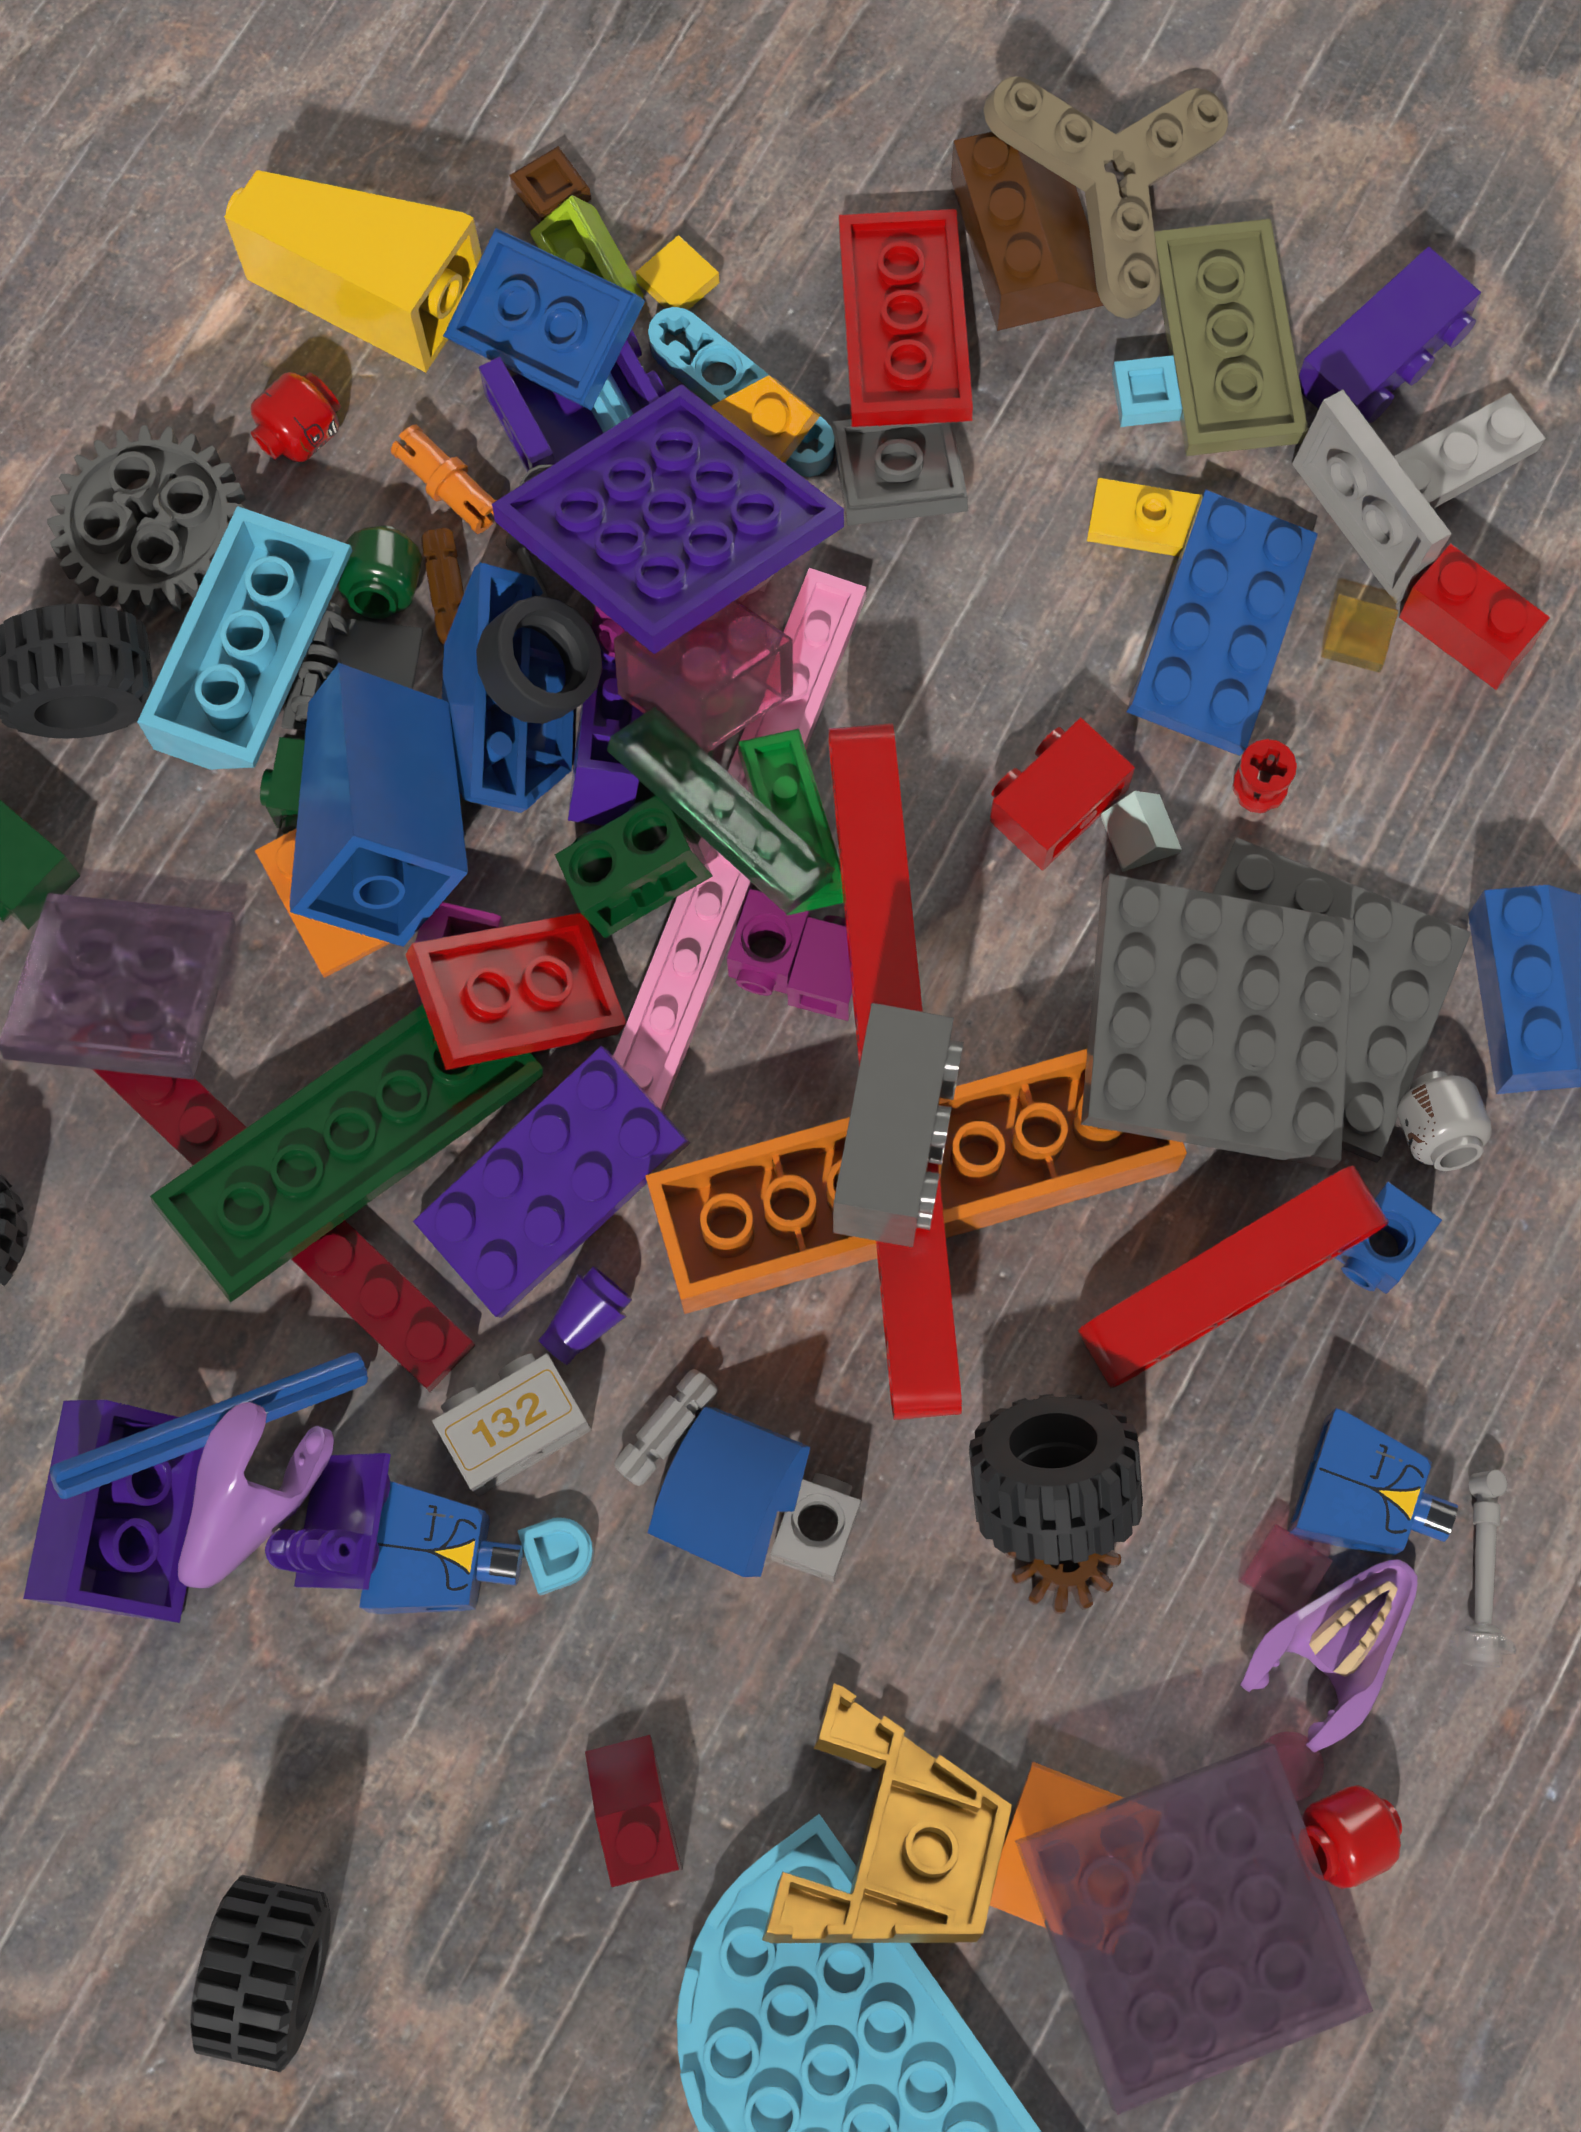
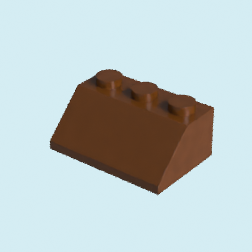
[951,131,1104,331]

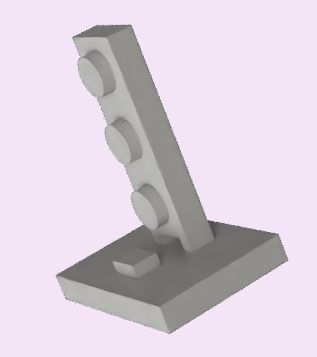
[1292,390,1546,604]

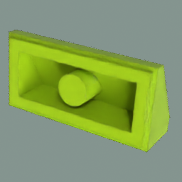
[530,195,644,298]

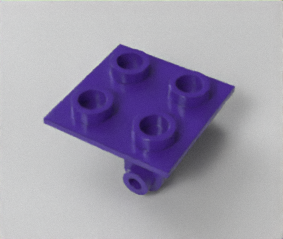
[265,1453,391,1590]

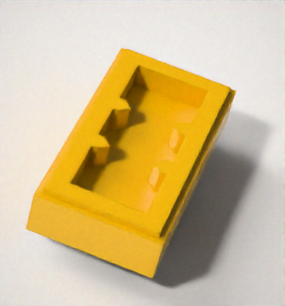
[1087,478,1201,557]

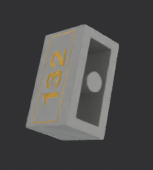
[432,1353,592,1497]

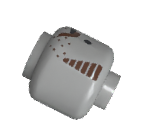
[1397,1071,1492,1171]

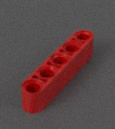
[1077,1166,1389,1388]

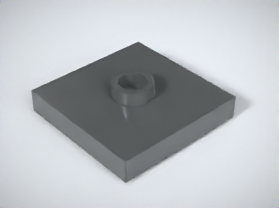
[831,419,968,526]

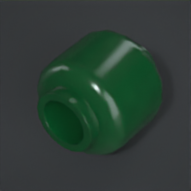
[337,525,422,619]

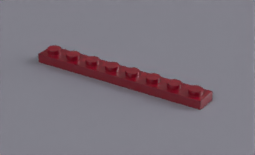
[67,1001,475,1392]

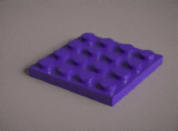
[492,384,844,654]

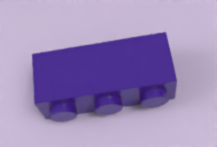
[1299,246,1482,424]

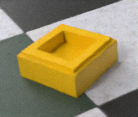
[636,235,720,310]

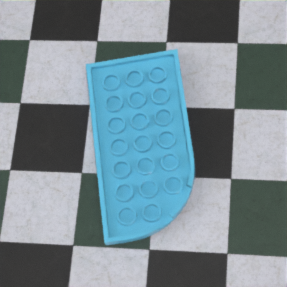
[677,1814,1041,2132]

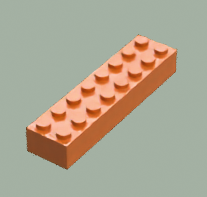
[645,1049,1187,1314]

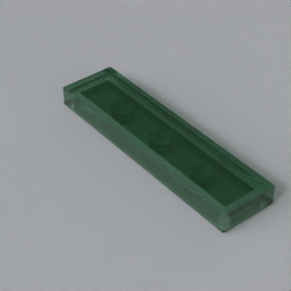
[607,707,835,914]

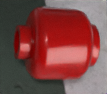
[1296,1785,1402,1889]

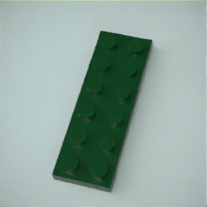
[150,1004,543,1303]

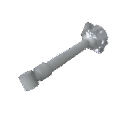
[1449,1470,1516,1667]

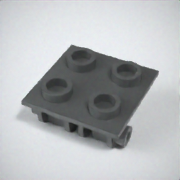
[281,602,424,731]

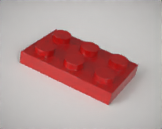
[405,913,626,1070]

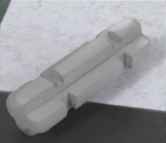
[614,1369,718,1486]

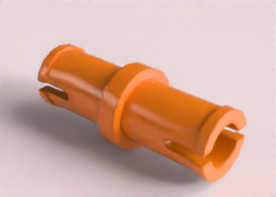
[391,424,497,534]

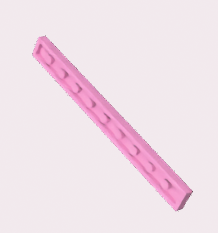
[613,568,867,1111]

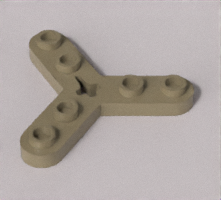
[983,77,1228,319]

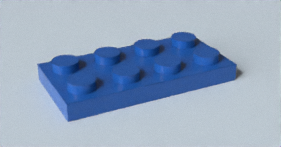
[1126,490,1318,756]

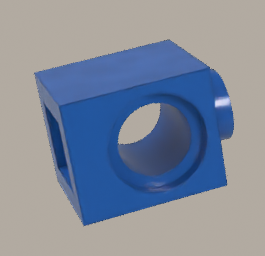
[1335,1182,1442,1294]

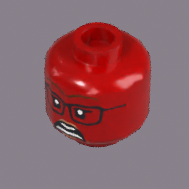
[250,372,341,462]

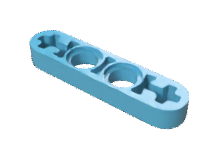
[648,307,835,477]

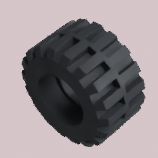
[0,604,153,739]
[969,1394,1143,1565]
[190,1875,331,2072]

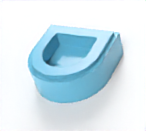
[518,1518,594,1596]

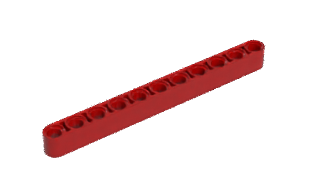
[828,723,962,1420]

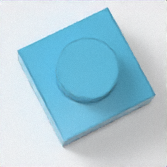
[1112,355,1182,427]

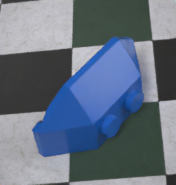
[442,562,574,813]

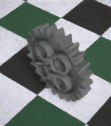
[47,425,246,617]

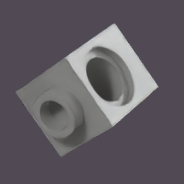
[770,1473,861,1583]

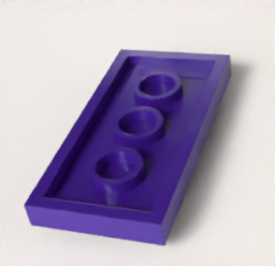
[413,1046,690,1318]

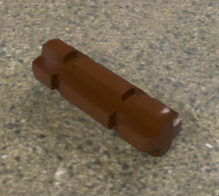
[421,528,464,645]

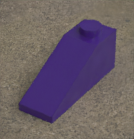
[568,650,649,826]

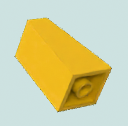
[224,170,482,373]

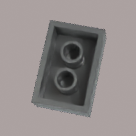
[833,1003,964,1247]

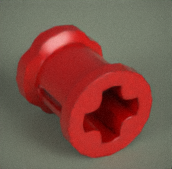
[1232,739,1297,814]

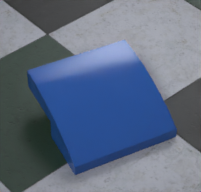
[647,1407,810,1577]

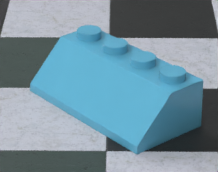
[137,506,353,770]

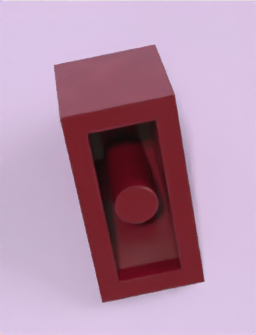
[585,1735,683,1887]

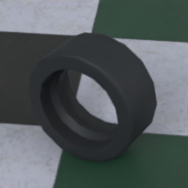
[476,596,602,724]

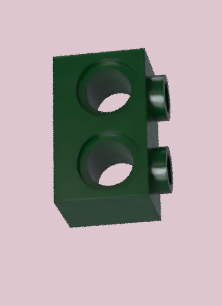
[554,792,713,938]

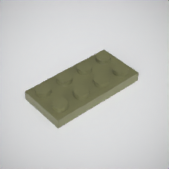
[1154,219,1308,456]

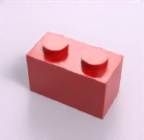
[1399,543,1550,690]
[990,717,1135,871]

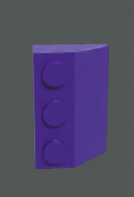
[23,1400,204,1623]

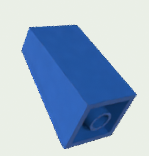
[290,663,468,947]

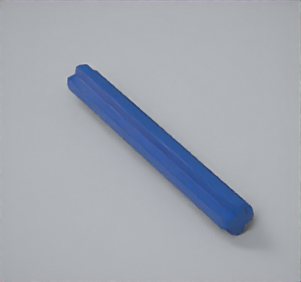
[50,1352,368,1499]

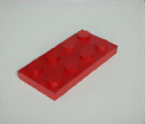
[839,209,973,427]

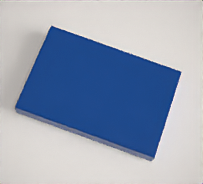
[443,228,645,410]

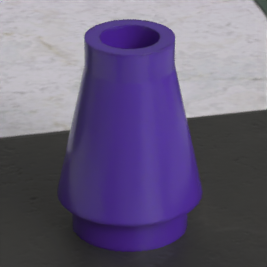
[538,1266,632,1365]

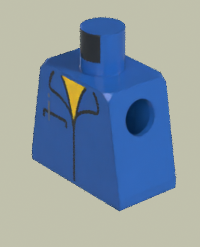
[1286,1408,1458,1556]
[359,1481,523,1614]

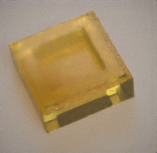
[1321,594,1398,673]

